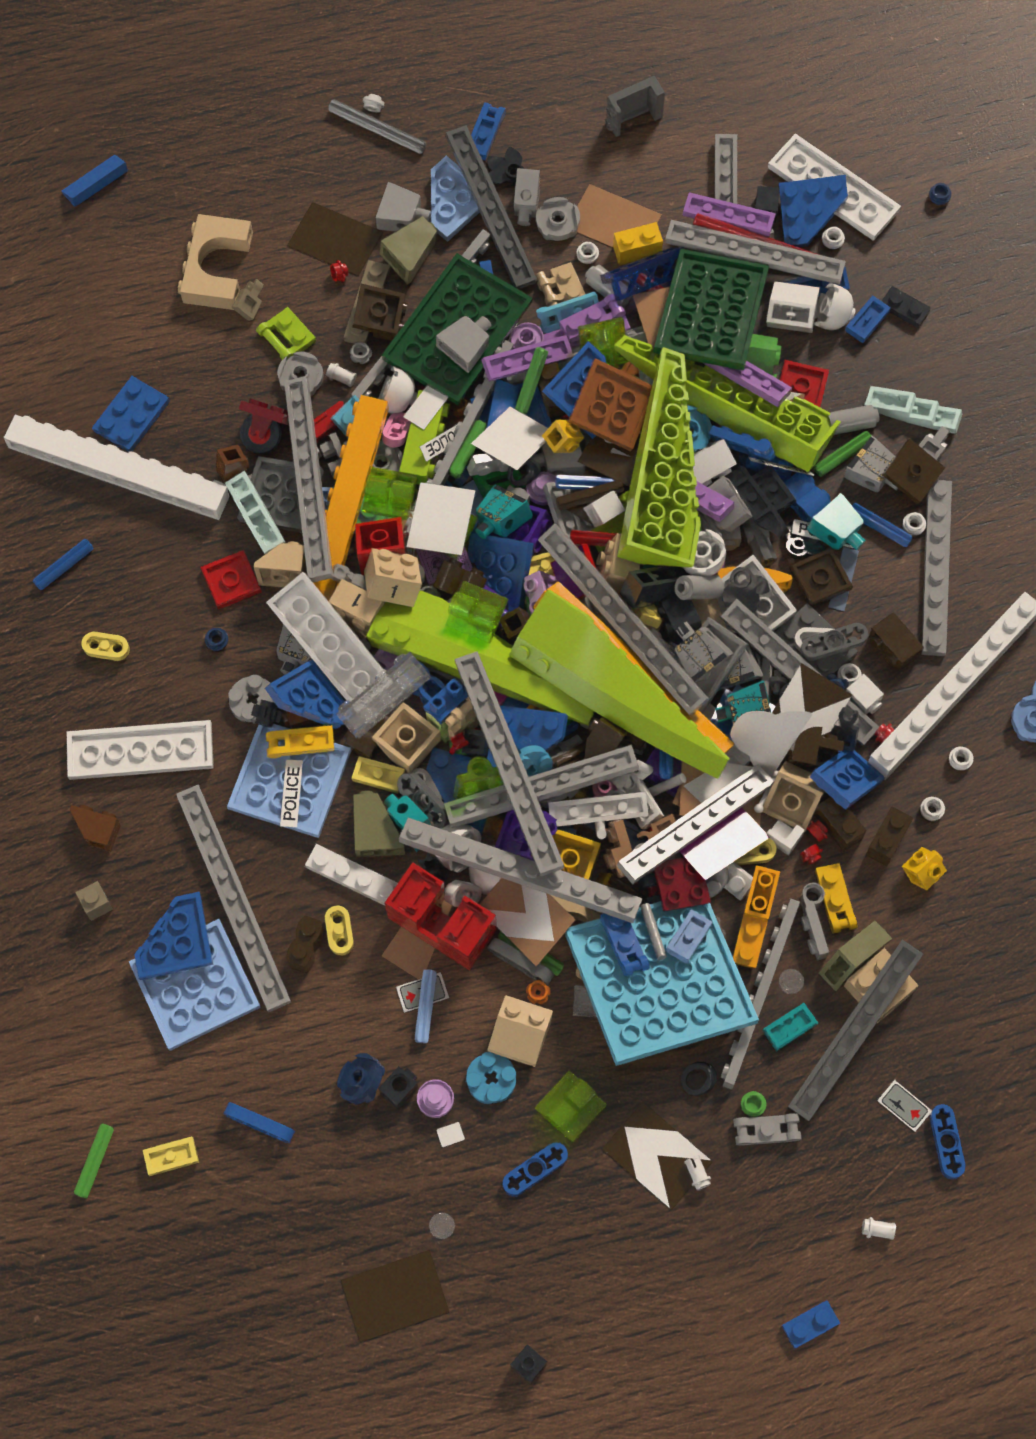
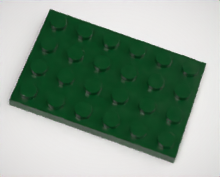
[653,249,769,371]
[382,253,533,405]

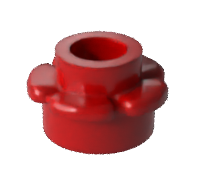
[330,260,348,282]
[874,723,894,744]
[806,820,828,842]
[800,844,823,865]

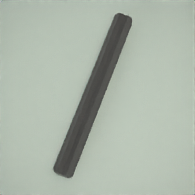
[328,99,426,154]

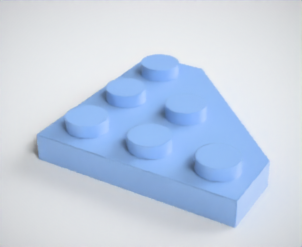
[431,155,480,242]

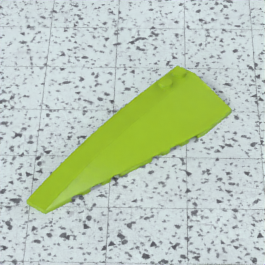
[613,335,841,472]
[617,347,701,567]
[509,589,730,779]
[366,590,595,726]

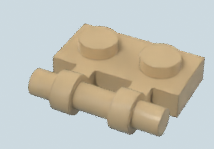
[536,262,585,307]
[445,697,480,740]

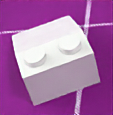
[722,555,797,631]

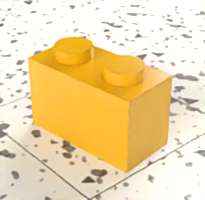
[613,222,663,266]

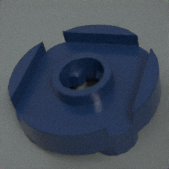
[337,1053,385,1104]

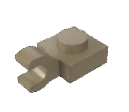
[232,279,264,321]

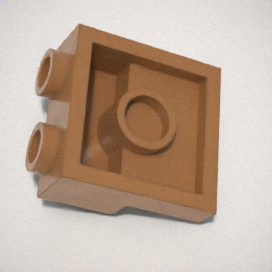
[603,820,633,878]

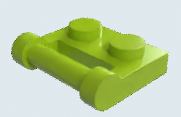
[256,307,316,360]

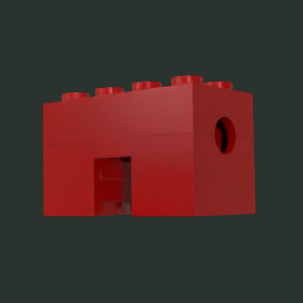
[385,862,497,970]

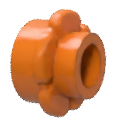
[526,980,550,1004]

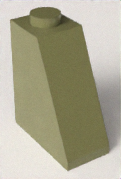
[380,216,437,284]
[353,791,405,857]
[819,921,892,991]

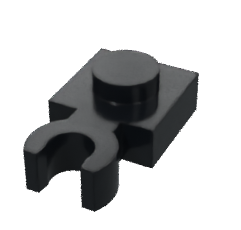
[832,707,859,752]

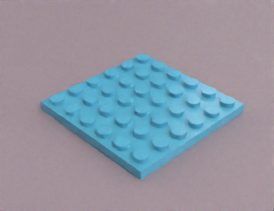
[565,901,759,1066]

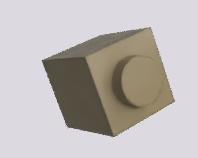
[75,881,113,921]

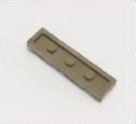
[344,260,390,344]

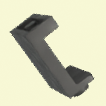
[605,76,665,137]

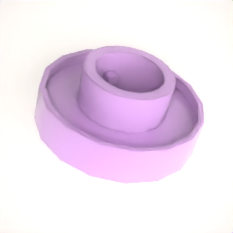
[511,322,544,349]
[526,472,556,506]
[417,1080,454,1118]

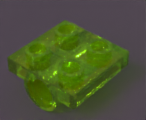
[578,317,629,369]
[362,467,418,520]
[446,581,508,644]
[453,757,504,800]
[535,1071,607,1143]

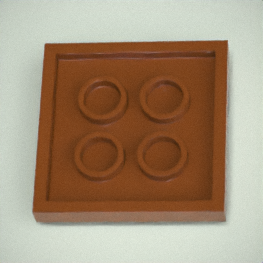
[568,358,652,451]

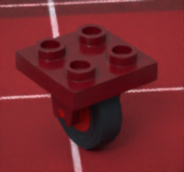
[239,398,289,454]

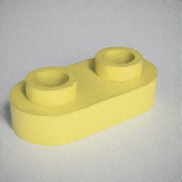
[81,632,130,661]
[734,838,777,866]
[325,906,354,956]

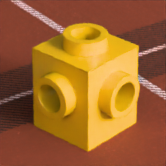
[542,419,584,453]
[902,847,947,890]

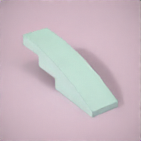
[864,386,962,434]
[225,471,285,554]

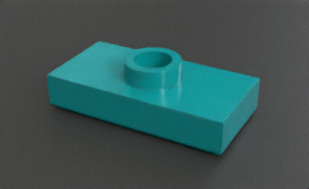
[762,1003,818,1051]

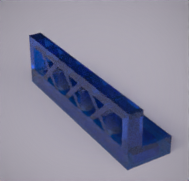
[600,246,684,301]

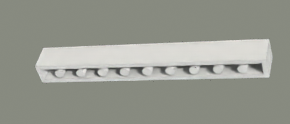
[4,415,230,520]
[868,592,1036,780]

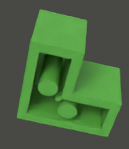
[747,334,781,378]

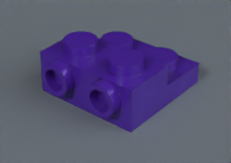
[490,505,553,556]
[495,809,557,861]

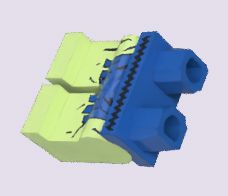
[424,678,468,743]

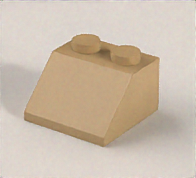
[254,542,307,587]
[372,702,441,773]
[762,761,825,832]
[488,995,553,1067]

